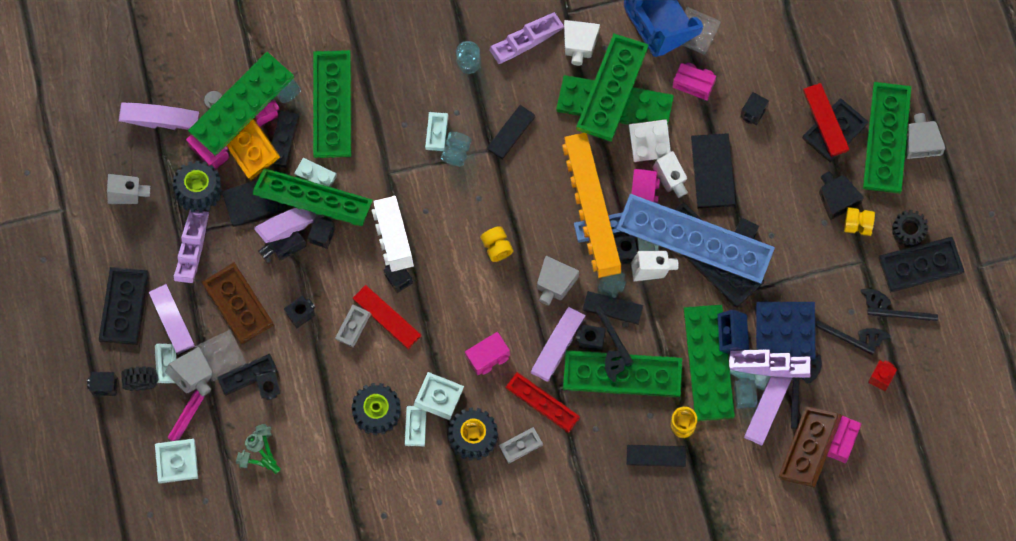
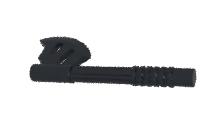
[861,289,938,321]
[595,305,634,382]
[815,319,891,355]
[791,355,822,429]

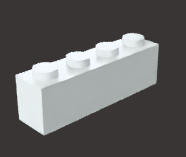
[372,196,414,272]

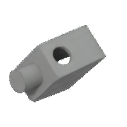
[906,113,945,159]
[107,174,150,204]
[537,256,579,305]
[165,347,212,396]

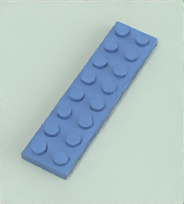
[617,194,775,284]

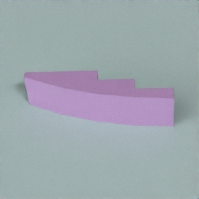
[489,12,564,64]
[119,103,199,130]
[254,208,324,243]
[174,210,209,283]
[149,284,195,355]
[531,307,586,382]
[730,350,811,377]
[744,376,792,445]

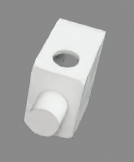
[564,20,600,66]
[652,151,688,198]
[631,251,678,281]

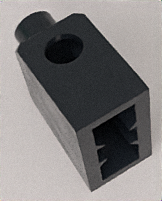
[819,171,864,220]
[258,231,306,261]

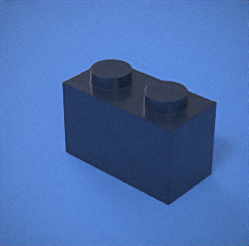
[717,310,749,354]

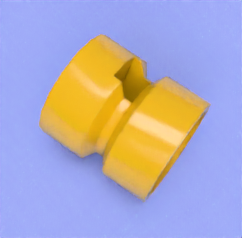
[844,207,875,236]
[480,226,514,262]
[671,407,697,438]

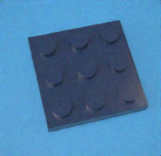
[756,302,815,360]

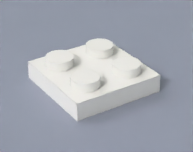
[629,120,671,162]

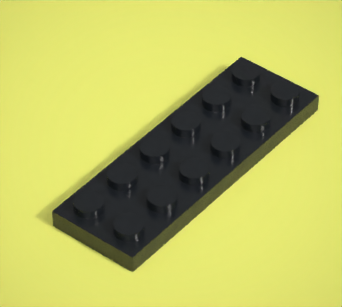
[675,202,764,308]

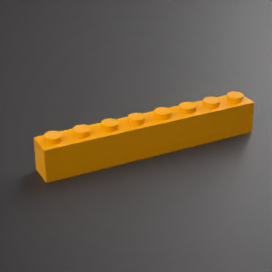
[562,133,621,278]

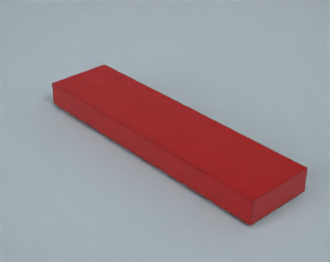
[803,83,849,157]
[353,285,421,350]
[505,372,580,433]

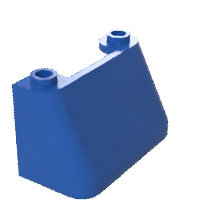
[624,0,704,57]

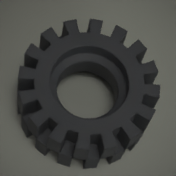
[892,210,928,247]
[121,366,157,391]

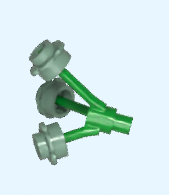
[236,424,281,474]

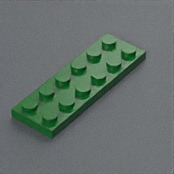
[576,33,649,142]
[313,50,351,158]
[188,52,295,157]
[556,75,674,127]
[863,82,912,194]
[253,168,373,226]
[683,304,735,421]
[563,350,682,397]

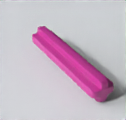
[168,390,205,442]

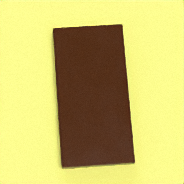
[202,262,274,345]
[778,406,842,488]

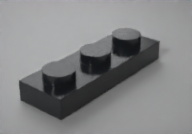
[271,110,299,168]

